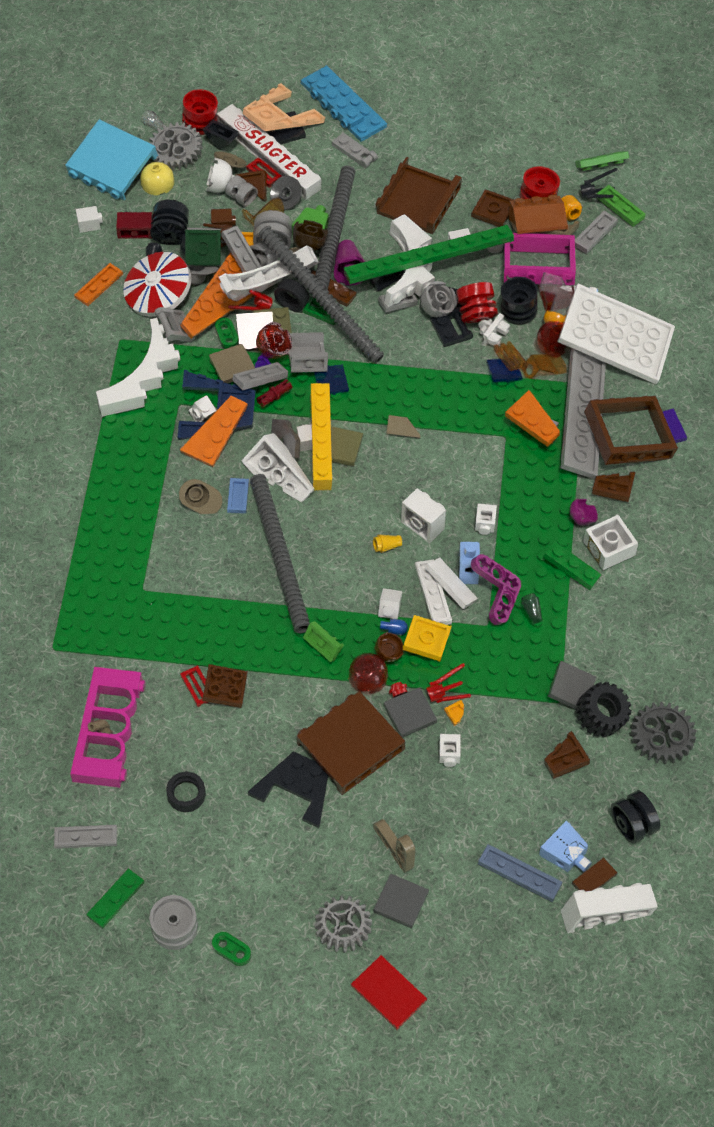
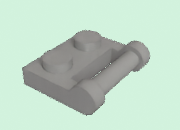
[155,307,196,342]

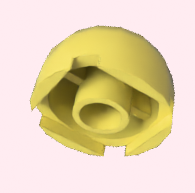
[140,162,174,195]

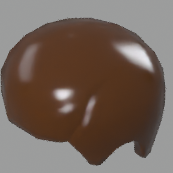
[374,632,403,662]

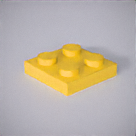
[403,615,452,661]

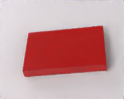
[351,955,427,1030]

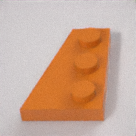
[505,390,560,447]

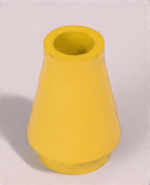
[373,534,402,553]

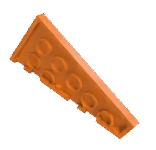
[180,252,254,339]

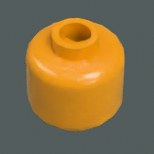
[561,195,582,221]

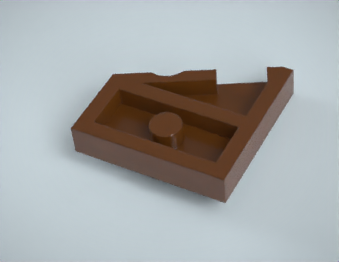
[592,472,636,502]
[544,731,590,779]

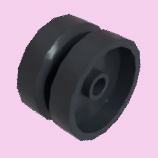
[611,790,661,844]

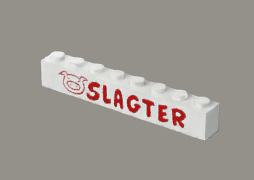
[217,104,321,200]

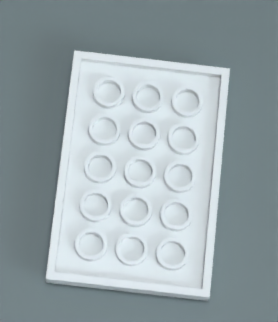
[558,284,675,384]

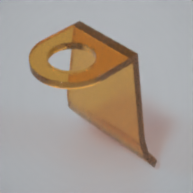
[242,197,284,226]
[522,352,567,379]

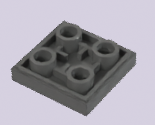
[548,661,596,709]
[384,687,437,737]
[373,874,429,928]

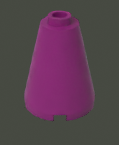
[333,239,366,286]

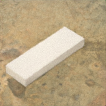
[425,558,478,609]

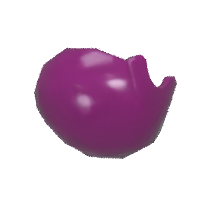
[570,499,598,526]

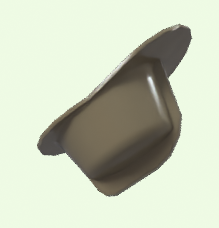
[179,479,222,514]

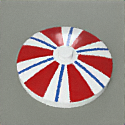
[123,252,191,317]

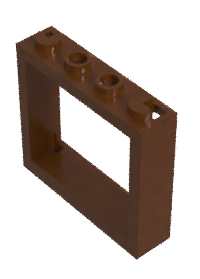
[584,396,678,465]

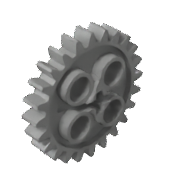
[149,122,203,170]

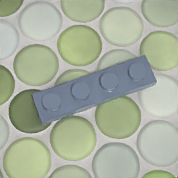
[478,844,562,902]

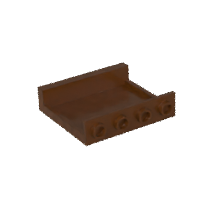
[375,157,462,234]
[297,691,405,795]

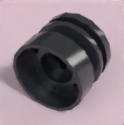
[150,199,189,245]
[501,277,537,325]

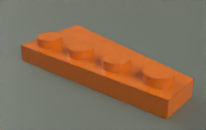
[180,396,248,467]

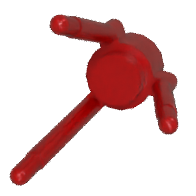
[228,290,273,311]
[426,663,471,703]

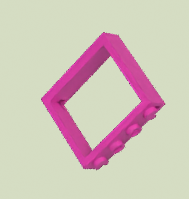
[504,233,576,285]

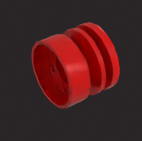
[182,89,218,135]
[456,282,498,323]

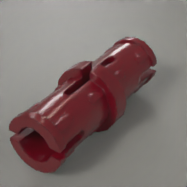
[256,379,292,408]

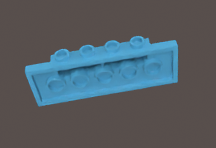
[301,66,387,142]

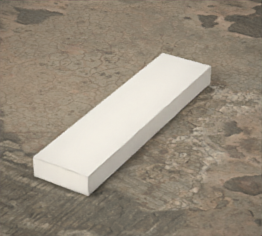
[415,559,452,625]

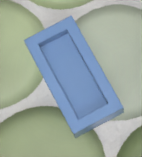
[227,478,249,513]

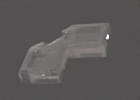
[539,272,572,316]

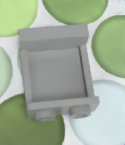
[287,332,328,372]

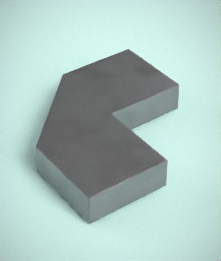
[271,419,300,458]

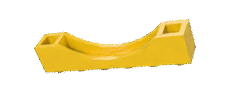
[310,383,332,490]

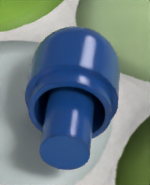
[380,619,408,635]

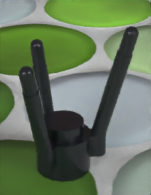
[580,168,617,199]

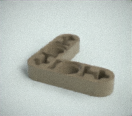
[373,819,415,873]

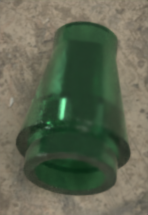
[521,593,543,624]

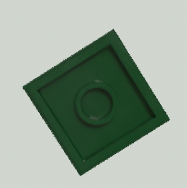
[185,229,221,266]

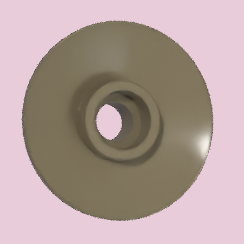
[214,151,247,169]

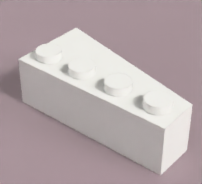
[561,883,658,933]

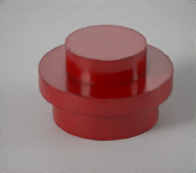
[388,682,408,698]

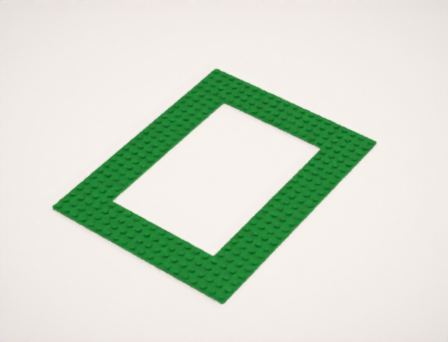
[52,339,577,703]

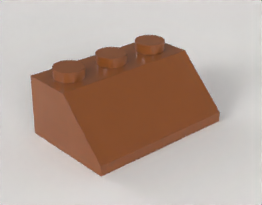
[509,195,568,234]

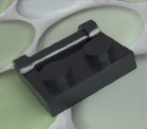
[430,308,473,347]

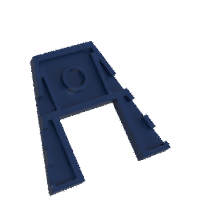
[177,370,256,440]

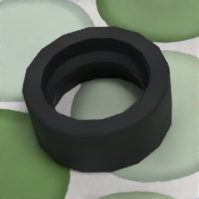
[274,279,310,312]
[166,771,206,813]

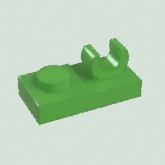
[303,621,344,662]

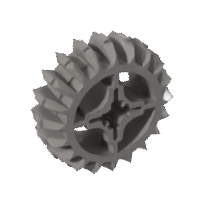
[315,895,372,953]

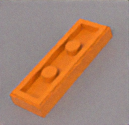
[74,263,123,306]

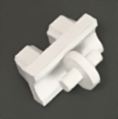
[478,313,510,347]

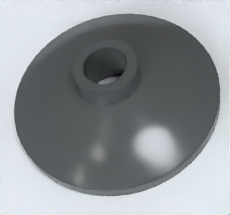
[270,176,302,210]

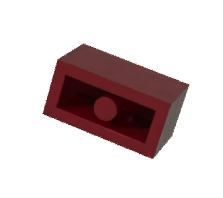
[116,212,152,239]

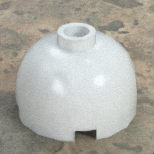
[206,158,234,193]

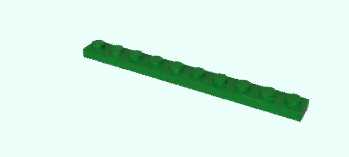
[344,225,514,284]

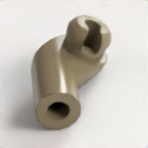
[88,719,113,734]

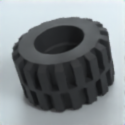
[576,682,632,737]

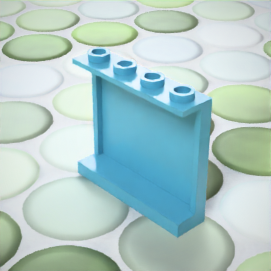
[66,119,158,201]

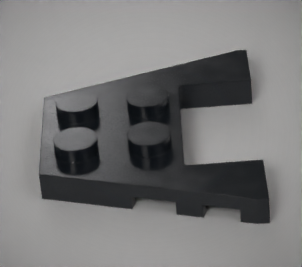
[248,751,329,828]

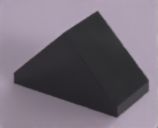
[203,119,240,150]

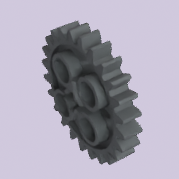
[630,702,697,764]

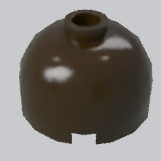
[293,220,328,252]

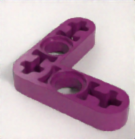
[471,554,521,625]

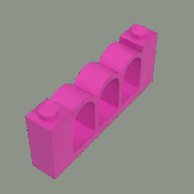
[70,667,145,788]

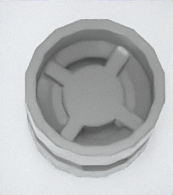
[225,175,258,207]

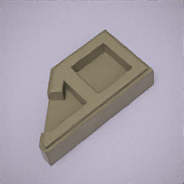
[387,415,421,438]

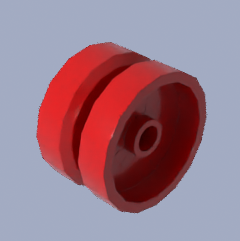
[519,166,560,199]

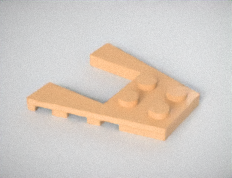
[242,83,325,131]

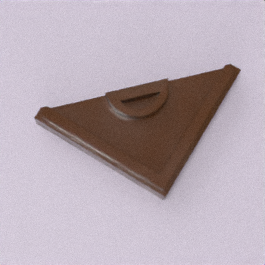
[235,170,267,201]

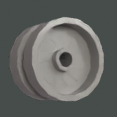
[253,210,292,247]
[149,895,198,950]

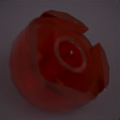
[536,320,566,357]
[256,322,293,359]
[349,653,388,694]

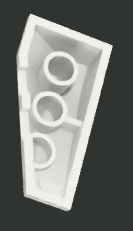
[242,433,315,502]

